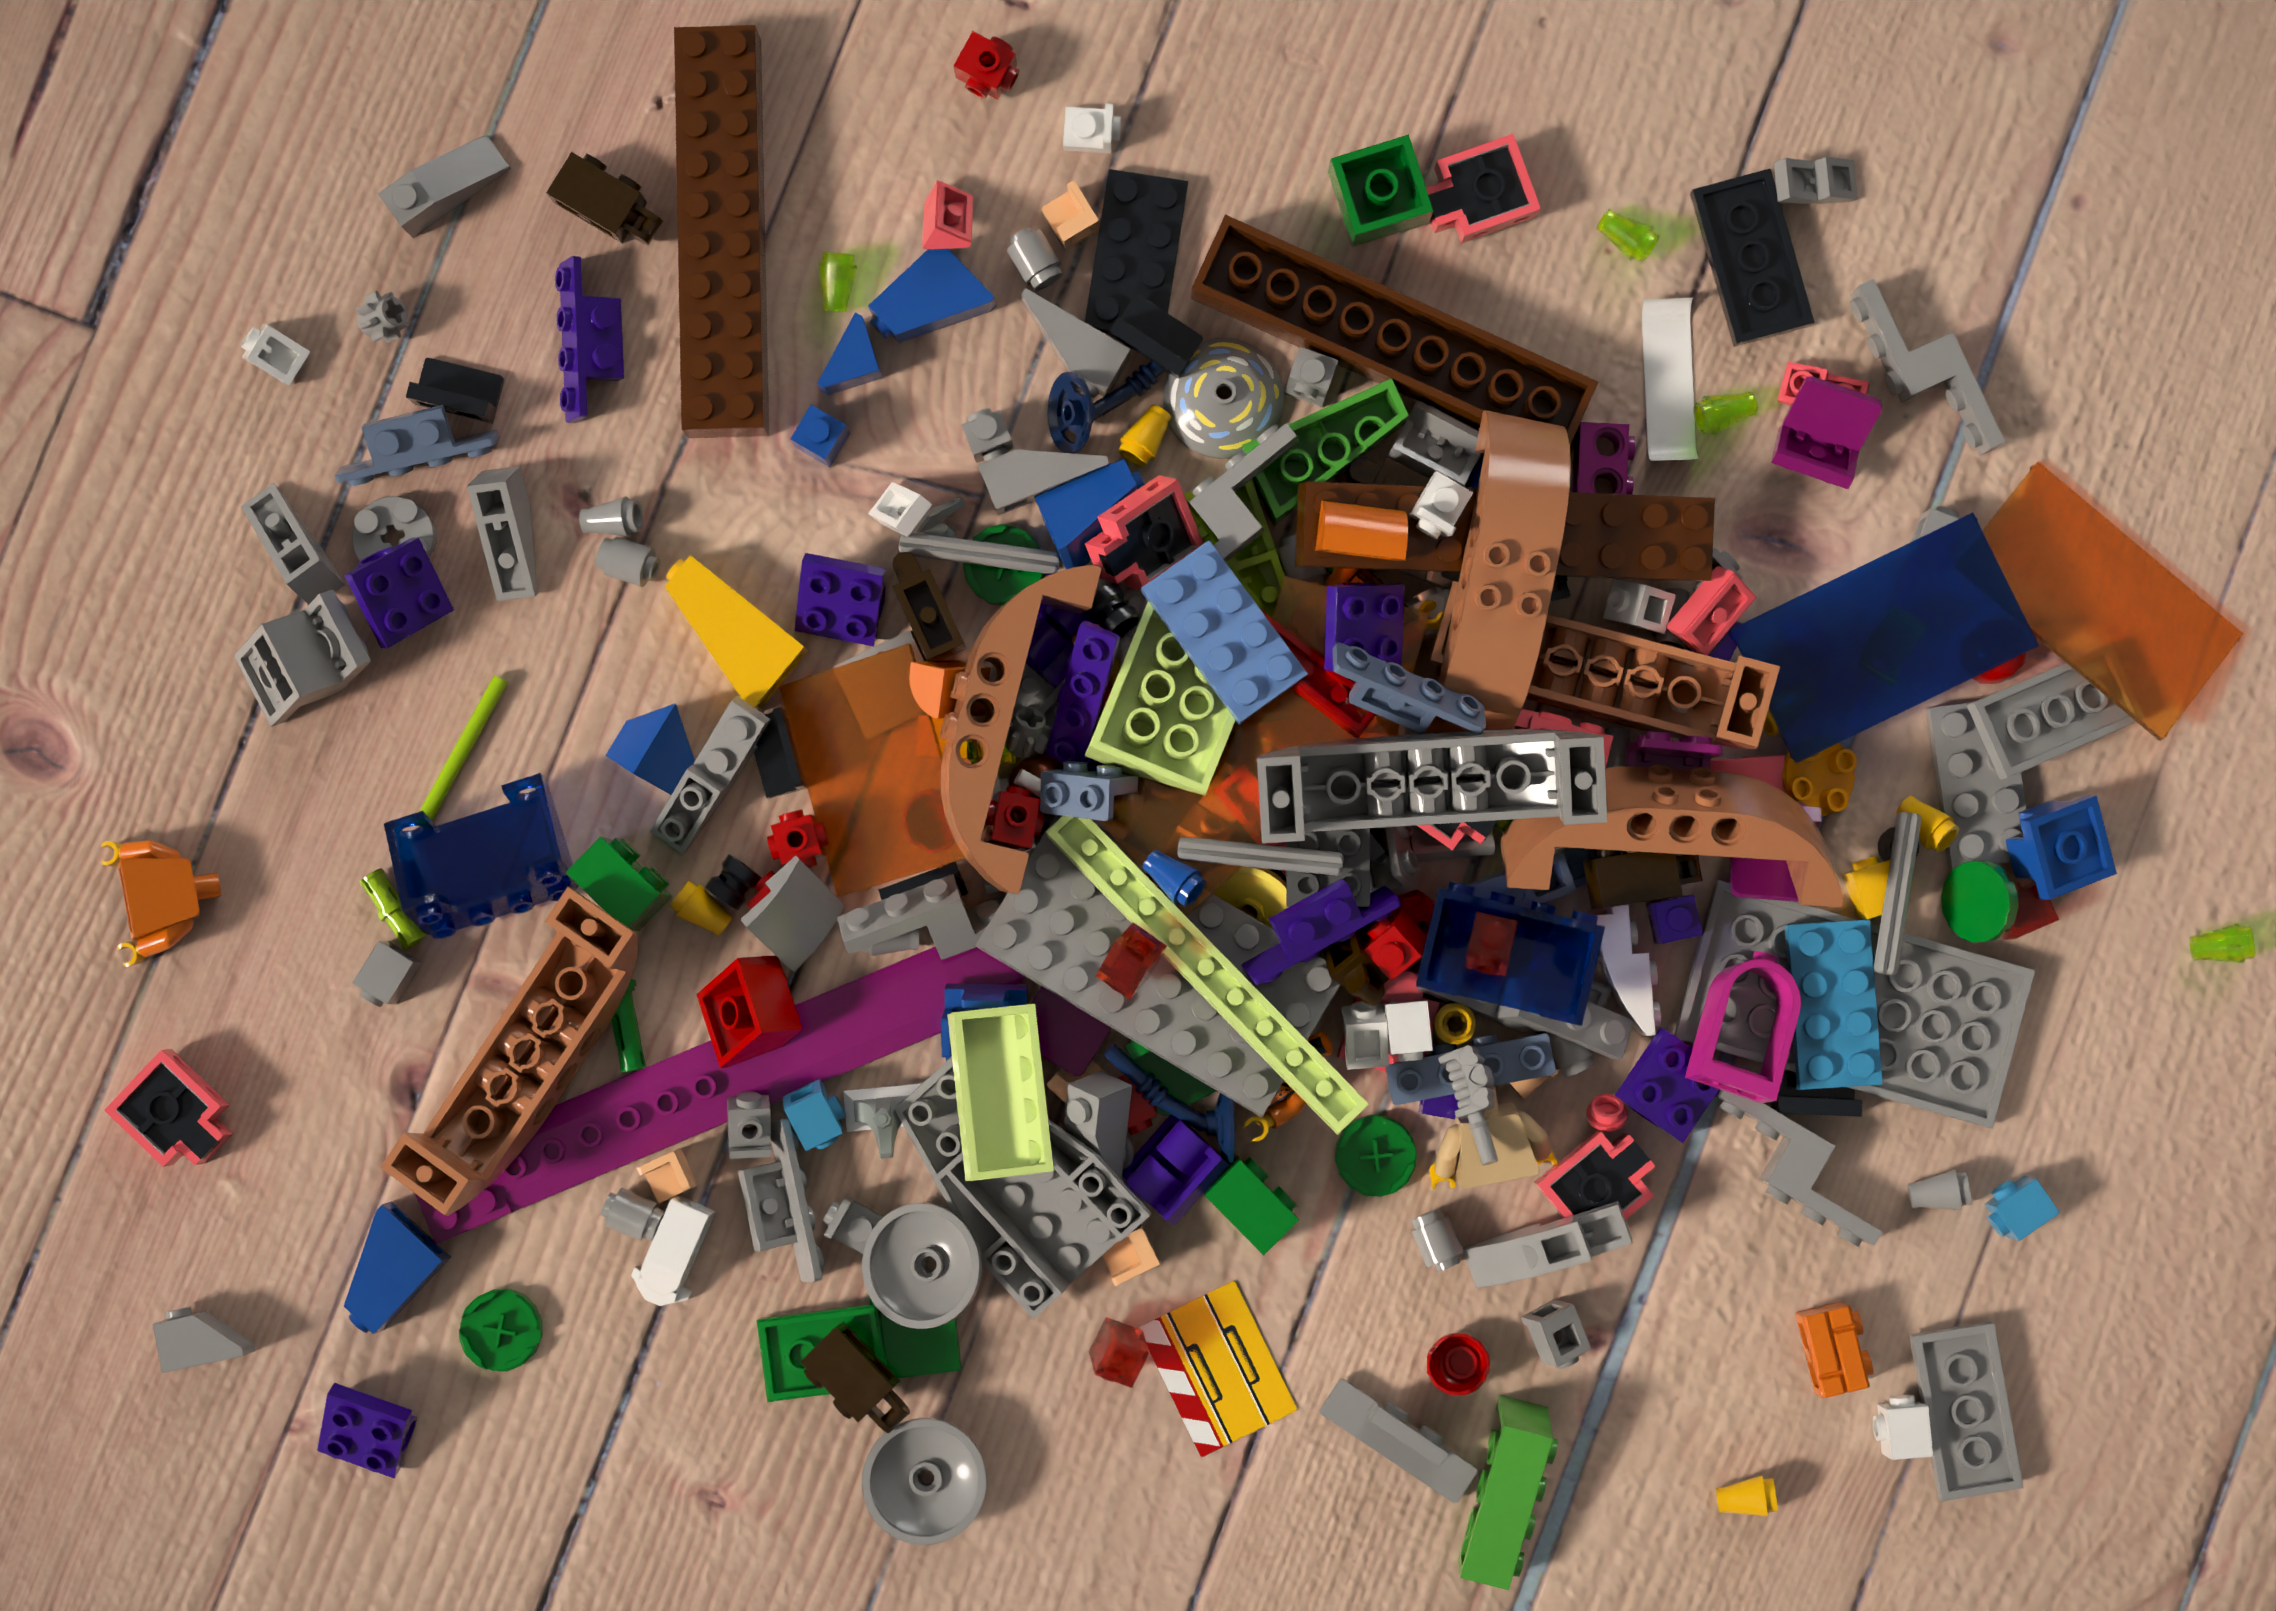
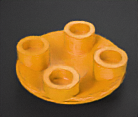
[1782,735,1857,816]

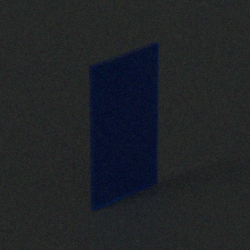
[1730,512,2039,763]

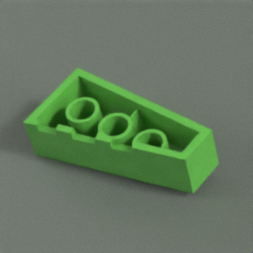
[1241,378,1409,526]
[1458,1395,1558,1590]

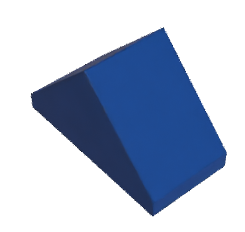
[817,312,882,395]

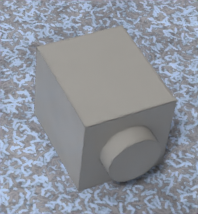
[352,941,423,1007]

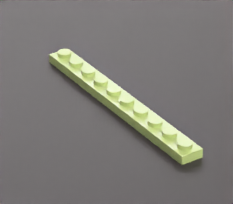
[1046,816,1369,1135]

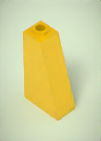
[664,555,808,711]

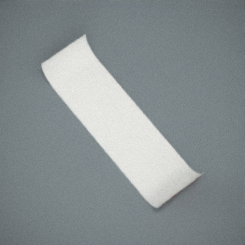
[1642,298,1700,461]

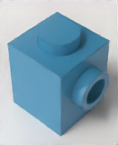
[783,1079,846,1151]
[1985,1176,2060,1241]

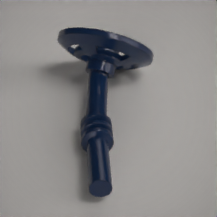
[1047,362,1165,454]
[1103,1043,1235,1164]

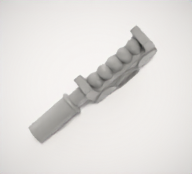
[1438,1045,1498,1166]

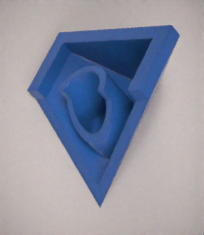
[605,703,695,795]

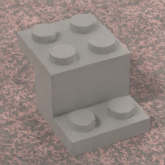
[234,589,371,727]

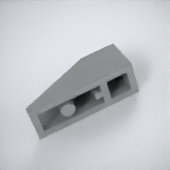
[378,134,511,238]
[1021,288,1131,398]
[978,448,1110,516]
[467,466,538,601]
[241,483,345,605]
[1064,1071,1132,1180]

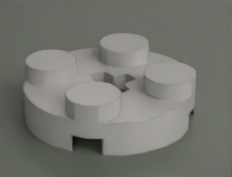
[352,496,437,561]

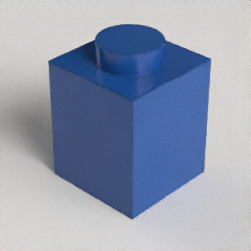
[790,404,851,467]

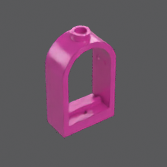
[1685,951,1801,1103]

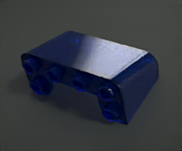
[384,773,579,939]
[1416,881,1605,1026]

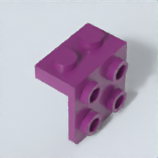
[1771,376,1883,489]
[1624,732,1723,770]
[1729,803,1822,902]
[1031,986,1112,1077]

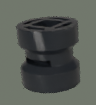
[1086,583,1141,637]
[705,854,762,911]

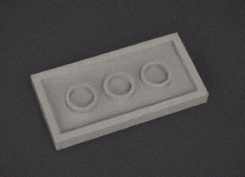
[1967,644,2143,780]
[1926,702,2026,870]
[1909,1321,2024,1501]

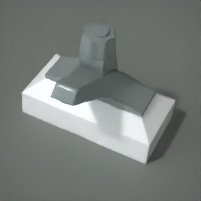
[868,482,964,538]
[843,1083,922,1159]

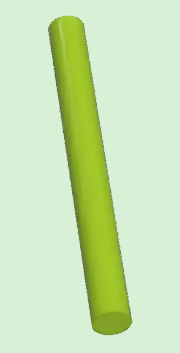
[416,675,509,825]

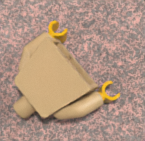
[1429,1086,1557,1190]

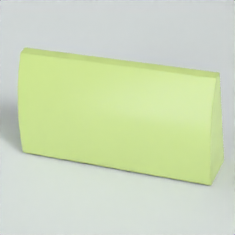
[947,1004,1054,1181]

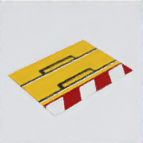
[1139,1281,1297,1457]

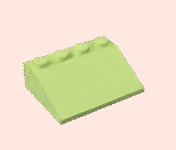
[1084,602,1235,796]

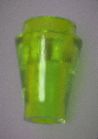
[1596,209,1660,263]
[818,252,858,312]
[1693,391,1758,435]
[2189,923,2255,963]

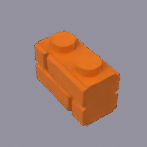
[1795,1302,1874,1398]

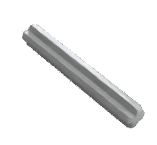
[899,533,1060,574]
[1874,812,1922,975]
[1177,837,1344,876]

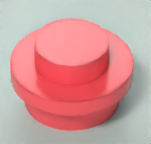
[1586,1093,1628,1132]

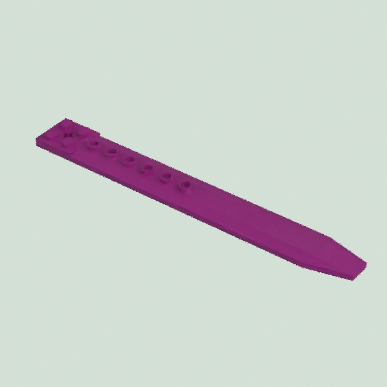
[415,946,1026,1244]

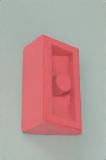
[922,180,973,250]
[1666,566,1757,656]

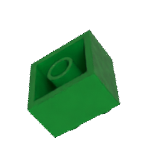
[1328,134,1433,247]
[565,836,673,931]
[1204,1155,1299,1256]

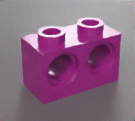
[1572,422,1635,495]

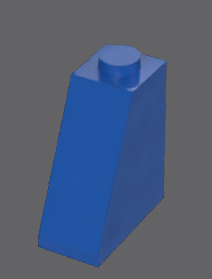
[868,249,997,343]
[1034,459,1145,570]
[344,1202,451,1334]

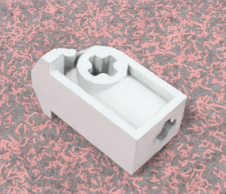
[631,1195,716,1306]

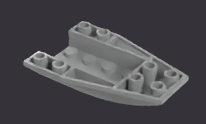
[894,1056,1152,1319]

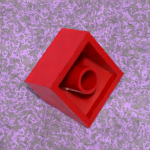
[696,955,802,1068]

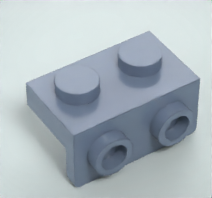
[1040,761,1138,821]

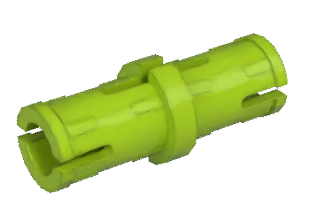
[359,868,427,950]

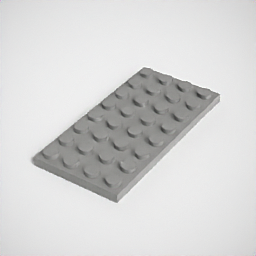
[976,815,1340,1117]
[1673,880,2035,1129]

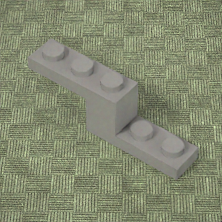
[1850,279,2005,455]
[1189,423,1299,562]
[837,874,1007,960]
[1417,950,1634,1060]
[1715,1089,1882,1247]

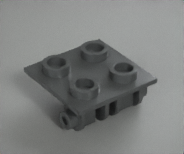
[1286,828,1370,907]

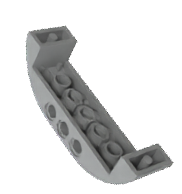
[1257,729,1607,843]

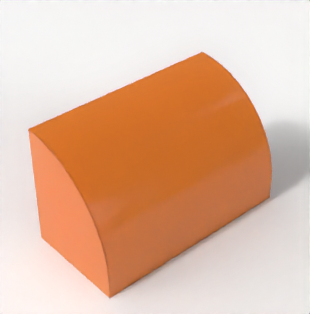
[1315,500,1408,561]
[909,660,991,719]

